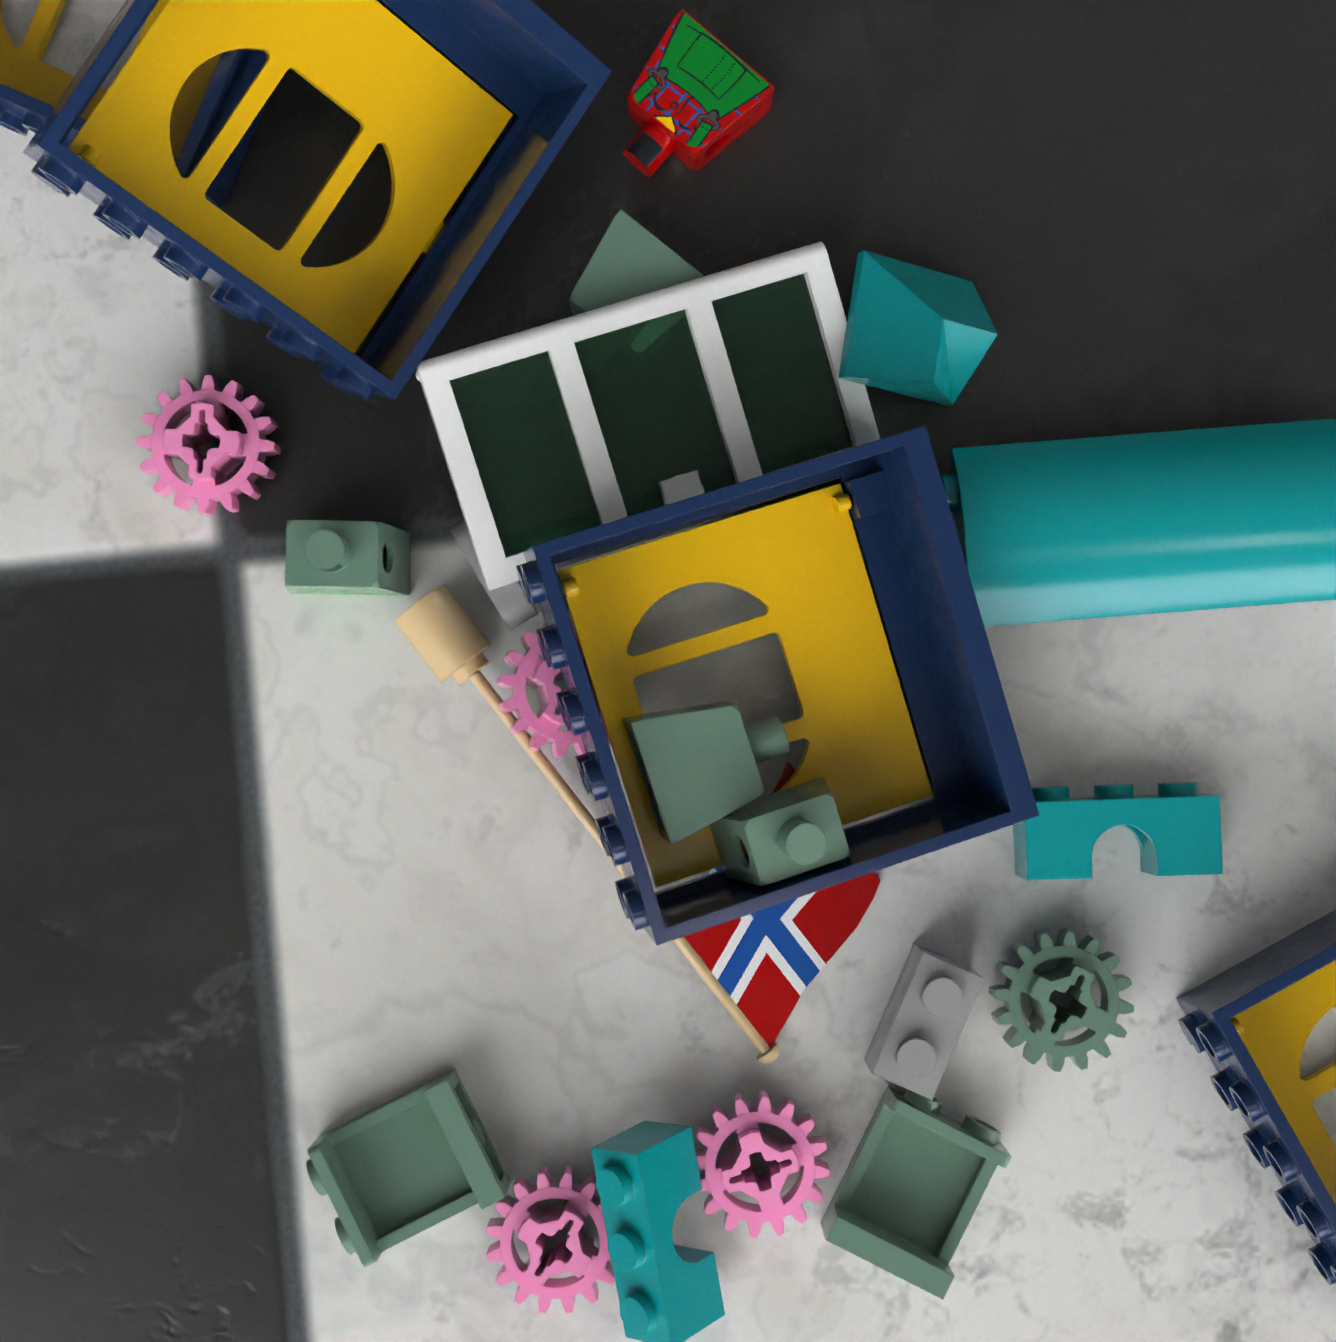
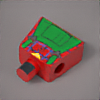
[623,9,774,177]

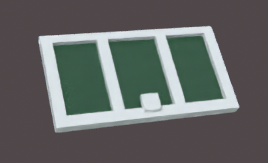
[415,241,880,591]

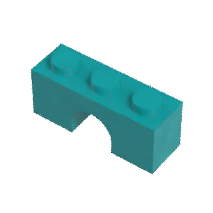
[1013,782,1223,880]
[591,1120,725,1342]

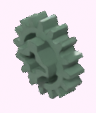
[989,928,1134,1072]

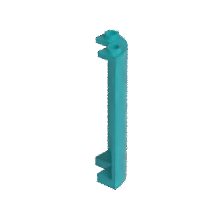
[940,418,1336,627]

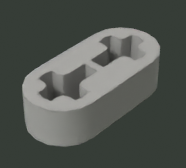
[449,519,538,630]

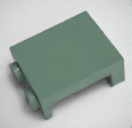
[306,1068,511,1267]
[820,1086,1012,1300]

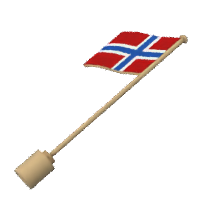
[394,584,881,1064]

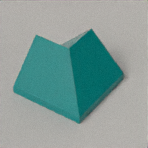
[838,250,998,406]

